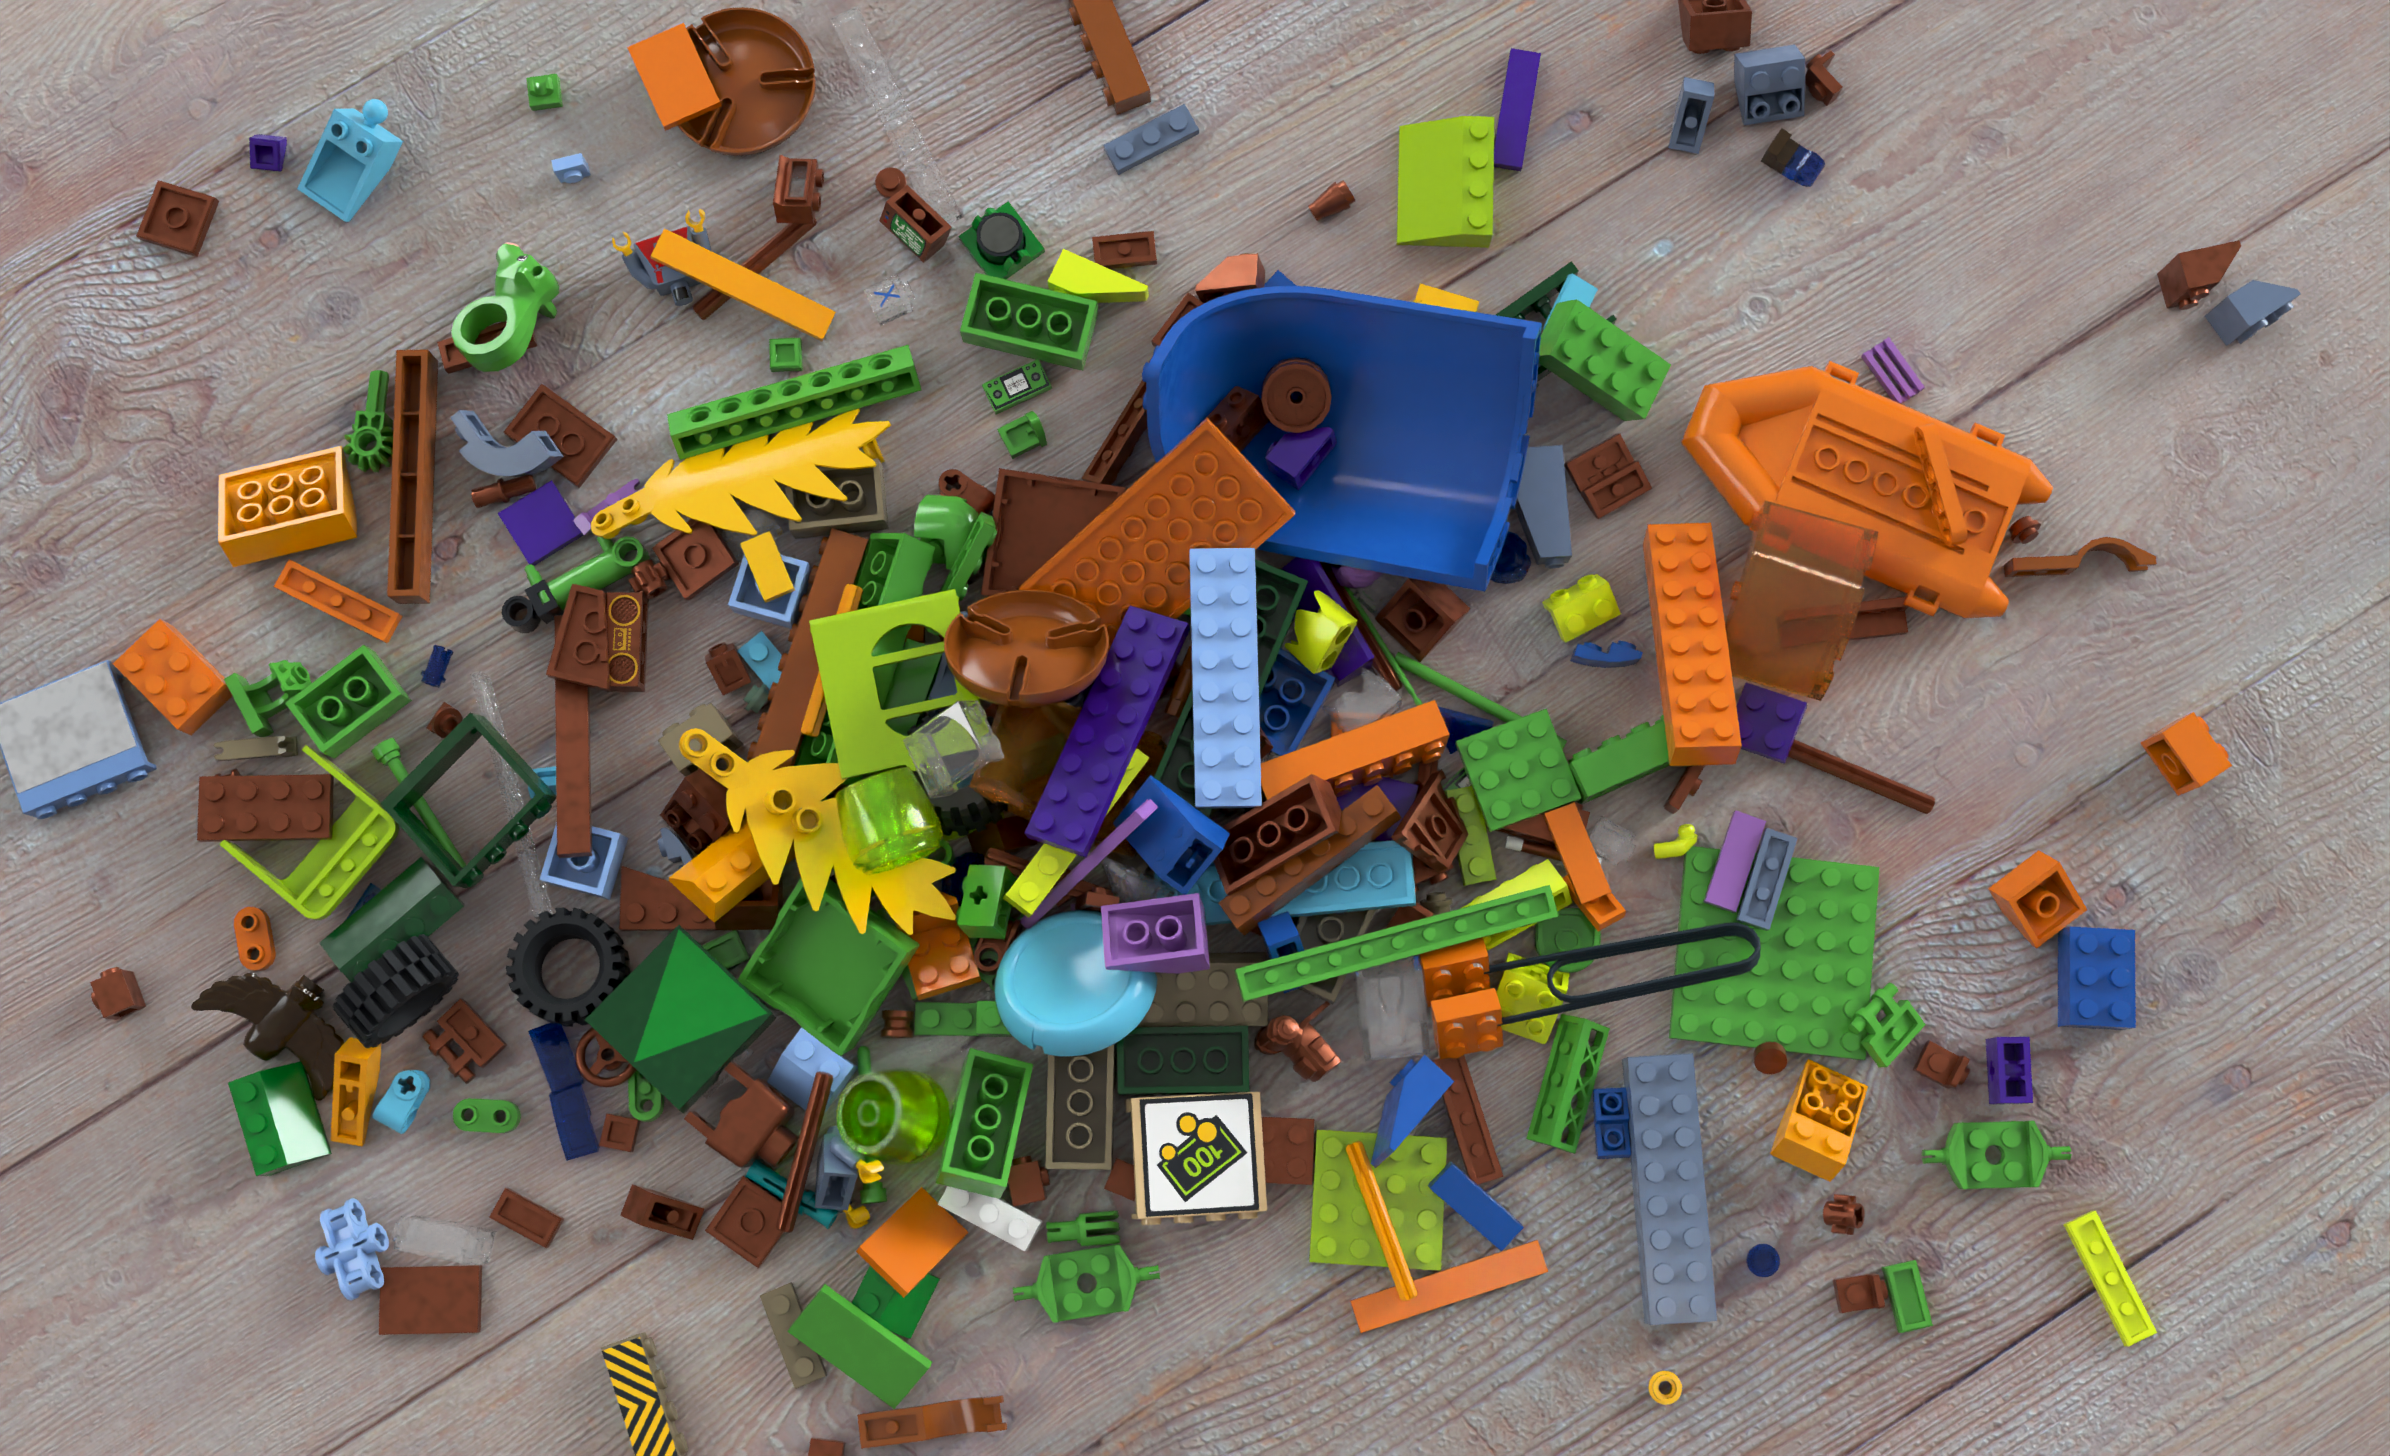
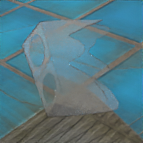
[1321,665,1403,733]

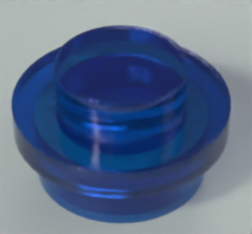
[1746,1244,1780,1277]

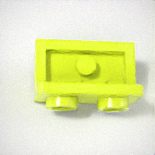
[1542,574,1621,643]

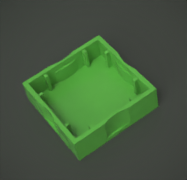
[737,878,920,1057]

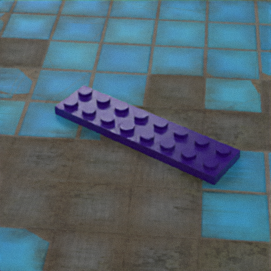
[1025,605,1190,858]

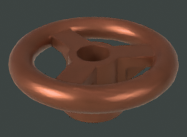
[575,1027,636,1087]

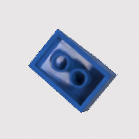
[1371,1055,1454,1168]

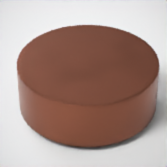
[1753,1042,1787,1074]

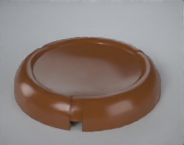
[678,7,816,156]
[944,590,1109,708]

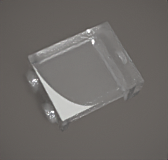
[903,700,1004,798]

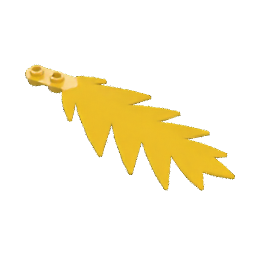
[591,409,891,539]
[679,728,956,935]

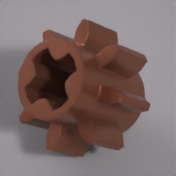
[628,560,670,599]
[1823,1194,1865,1235]

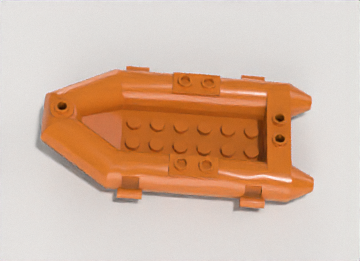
[1681,361,2053,619]

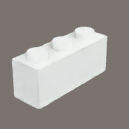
[938,1186,1043,1251]

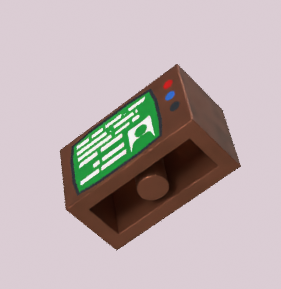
[879,185,952,263]

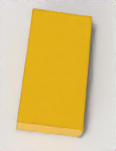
[740,531,795,603]

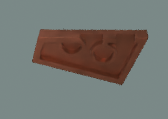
[546,584,610,692]
[619,866,718,931]

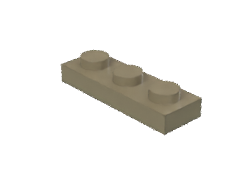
[760,1282,827,1389]

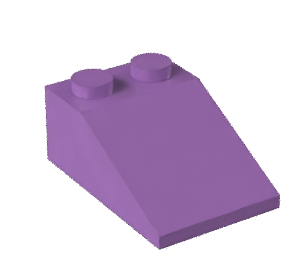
[1101,893,1210,974]

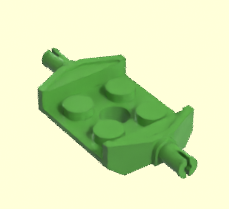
[1922,1121,2072,1189]
[1013,1244,1160,1323]

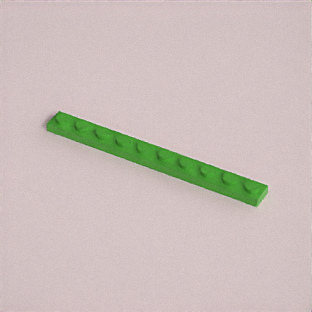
[1234,885,1559,1002]

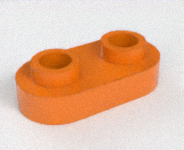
[234,907,276,971]

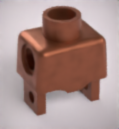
[684,1062,799,1169]

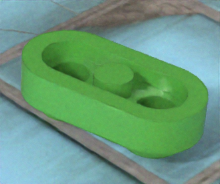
[628,1070,664,1122]
[453,1098,521,1133]

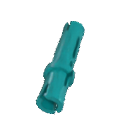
[746,1159,839,1229]

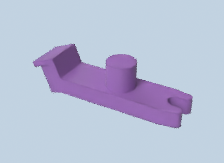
[573,479,644,535]

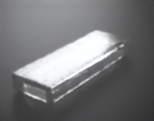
[870,1036,969,1074]

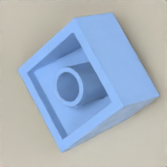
[767,1027,858,1114]

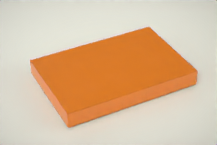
[627,23,722,131]
[856,1187,969,1298]

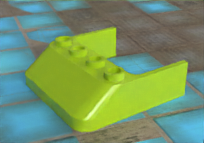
[219,745,399,920]

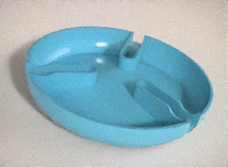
[994,910,1157,1056]

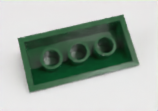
[320,857,465,982]

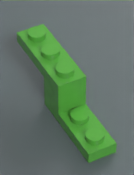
[914,1001,1012,1037]

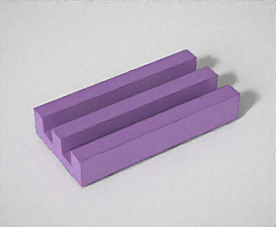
[1861,337,1925,404]

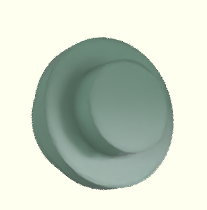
[743,683,769,713]

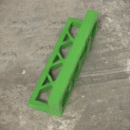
[1526,1014,1610,1154]

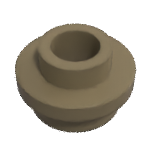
[1420,892,1453,915]

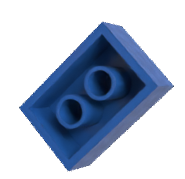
[2058,927,2136,1030]

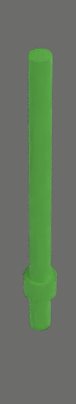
[1394,652,1567,749]

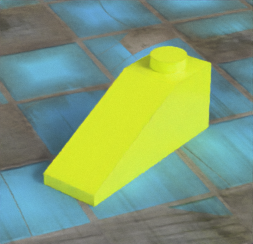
[1048,249,1149,303]

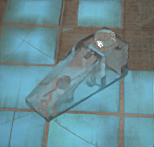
[1102,857,1174,904]

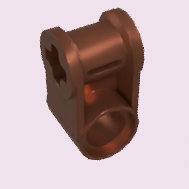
[939,469,995,515]
[974,919,1021,975]

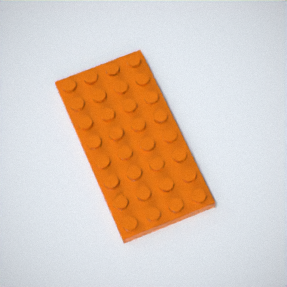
[1018,418,1295,651]

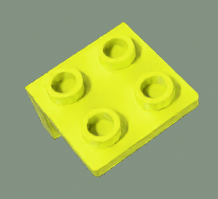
[1496,952,1570,1044]

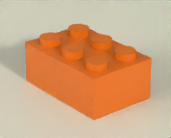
[113,619,232,736]

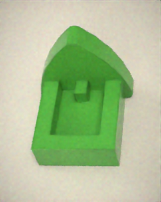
[997,411,1047,459]

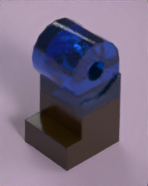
[1761,128,1825,187]

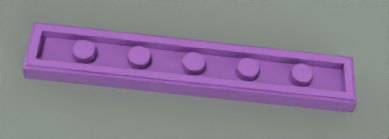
[1020,799,1158,929]

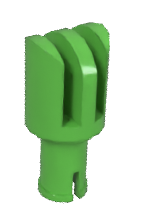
[1046,1210,1121,1246]

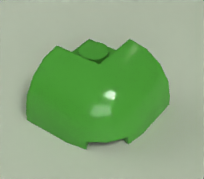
[914,494,989,569]

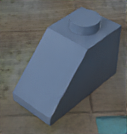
[1668,77,1714,154]

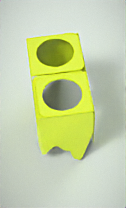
[1284,590,1358,674]

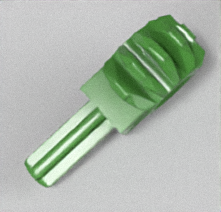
[343,370,393,473]

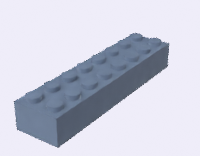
[1622,1053,1717,1325]

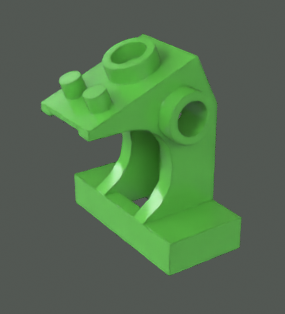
[224,660,312,737]

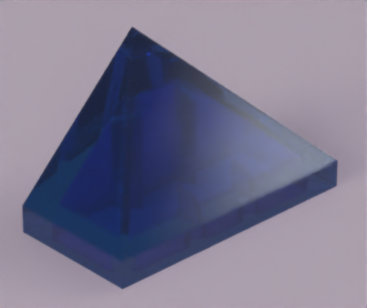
[1438,706,1494,754]

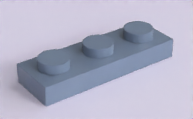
[1103,104,1199,175]
[1736,828,1798,931]

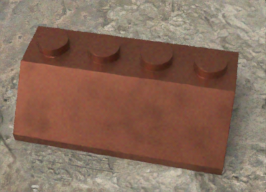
[1214,774,1341,895]

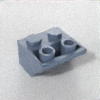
[1734,44,1805,125]
[2205,280,2301,346]

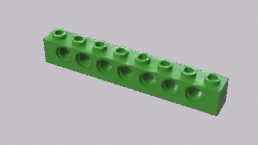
[667,345,922,460]

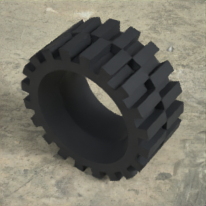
[506,907,630,1027]
[333,934,459,1048]

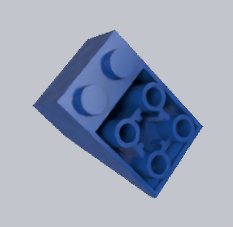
[1113,775,1230,895]

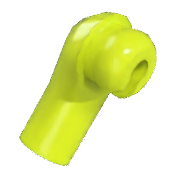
[1654,824,1698,859]

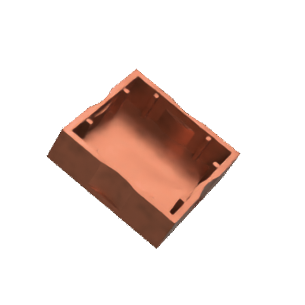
[981,468,1128,596]

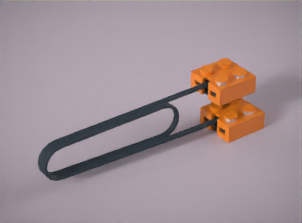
[1419,922,1761,1060]

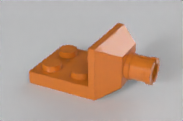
[895,890,981,1000]

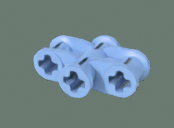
[315,1198,389,1301]

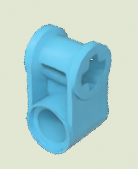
[372,1070,430,1134]

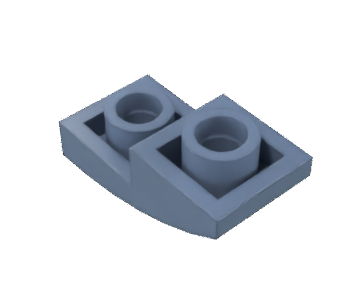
[658,827,694,869]

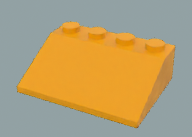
[218,446,357,567]

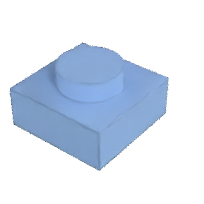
[551,153,591,183]

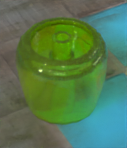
[836,767,943,875]
[836,1068,950,1166]

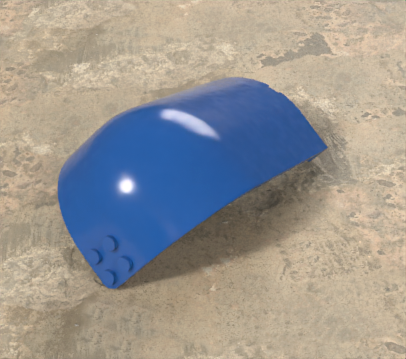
[1142,286,1542,592]

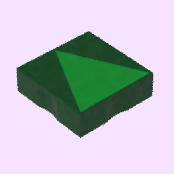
[585,925,776,1114]

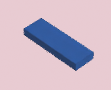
[1428,1161,1524,1251]

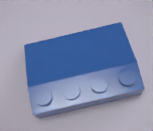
[1259,648,1336,756]

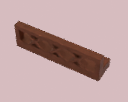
[1776,597,1909,648]

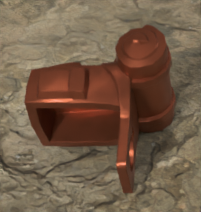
[1254,1001,1341,1082]

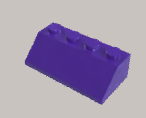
[1281,557,1374,687]

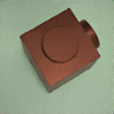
[90,967,146,1020]
[1008,1155,1050,1207]

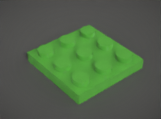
[1455,709,1581,833]

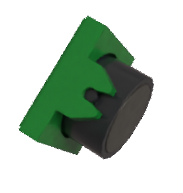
[958,201,1045,279]

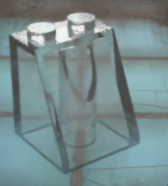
[1354,955,1430,1061]

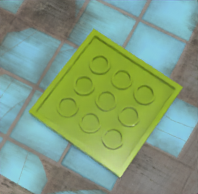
[1309,1129,1447,1271]

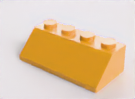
[669,817,795,922]

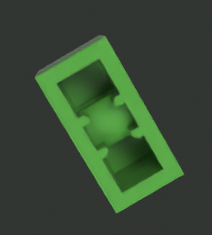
[956,865,1017,939]

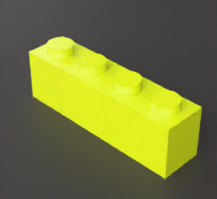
[1460,859,1572,951]

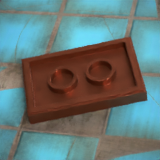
[503,384,617,488]
[379,1265,482,1335]

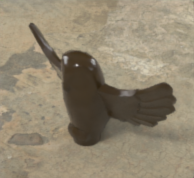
[191,972,344,1101]

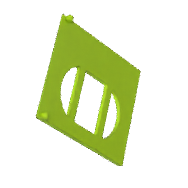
[809,589,990,780]

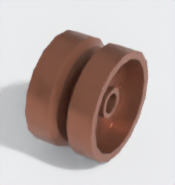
[1261,357,1332,433]

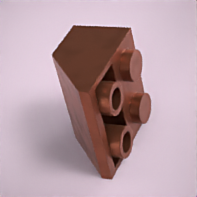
[660,769,746,855]

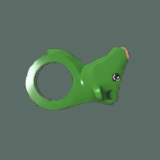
[451,243,560,372]

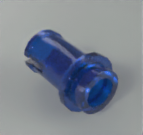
[421,645,454,688]

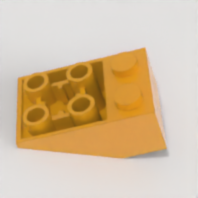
[1770,1059,1868,1182]

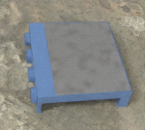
[0,660,157,819]

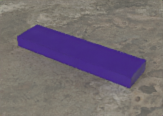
[1494,48,1541,172]

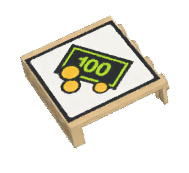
[1125,1092,1267,1225]

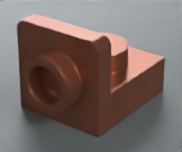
[705,642,752,695]
[1913,1041,1970,1089]
[1833,1273,1888,1313]

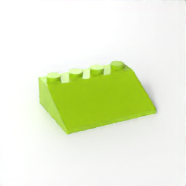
[1397,116,1494,248]

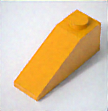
[330,1037,381,1147]

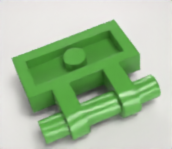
[1848,983,1926,1067]

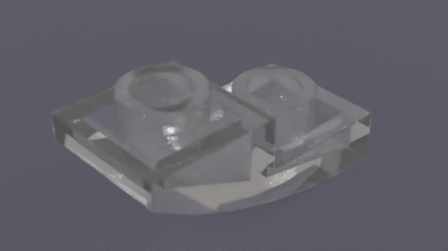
[1353,573,1408,617]

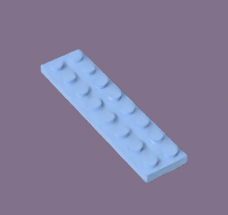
[1189,548,1262,809]

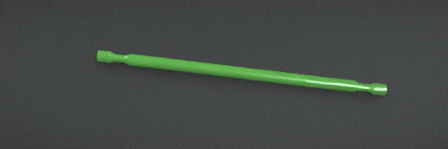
[1344,586,1423,706]

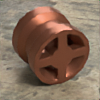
[880,1010,914,1038]

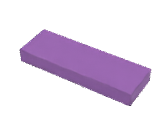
[1703,810,1766,913]

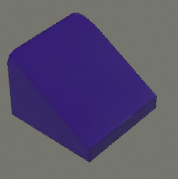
[249,134,287,172]

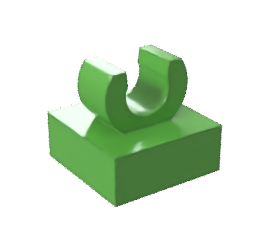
[526,74,563,111]

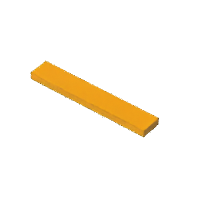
[651,228,836,341]

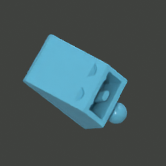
[297,99,403,222]

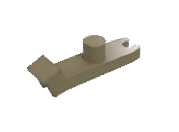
[214,736,298,761]

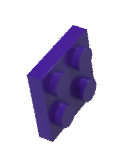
[1736,682,1807,764]

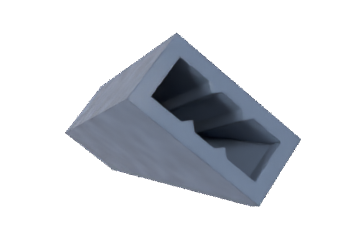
[1515,445,1572,569]

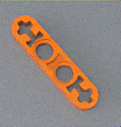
[1914,423,1968,546]

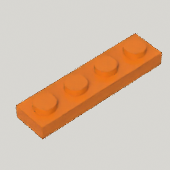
[273,559,403,644]

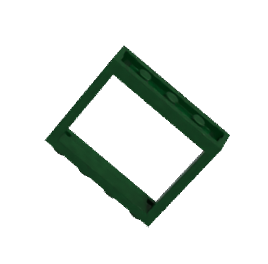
[380,712,556,888]

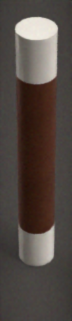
[1505,836,1602,865]

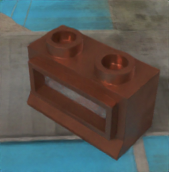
[773,155,824,224]

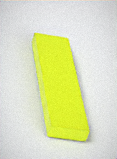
[2063,1211,2157,1347]

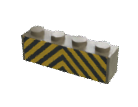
[601,1332,688,1456]

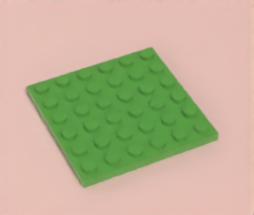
[1669,846,1880,1061]

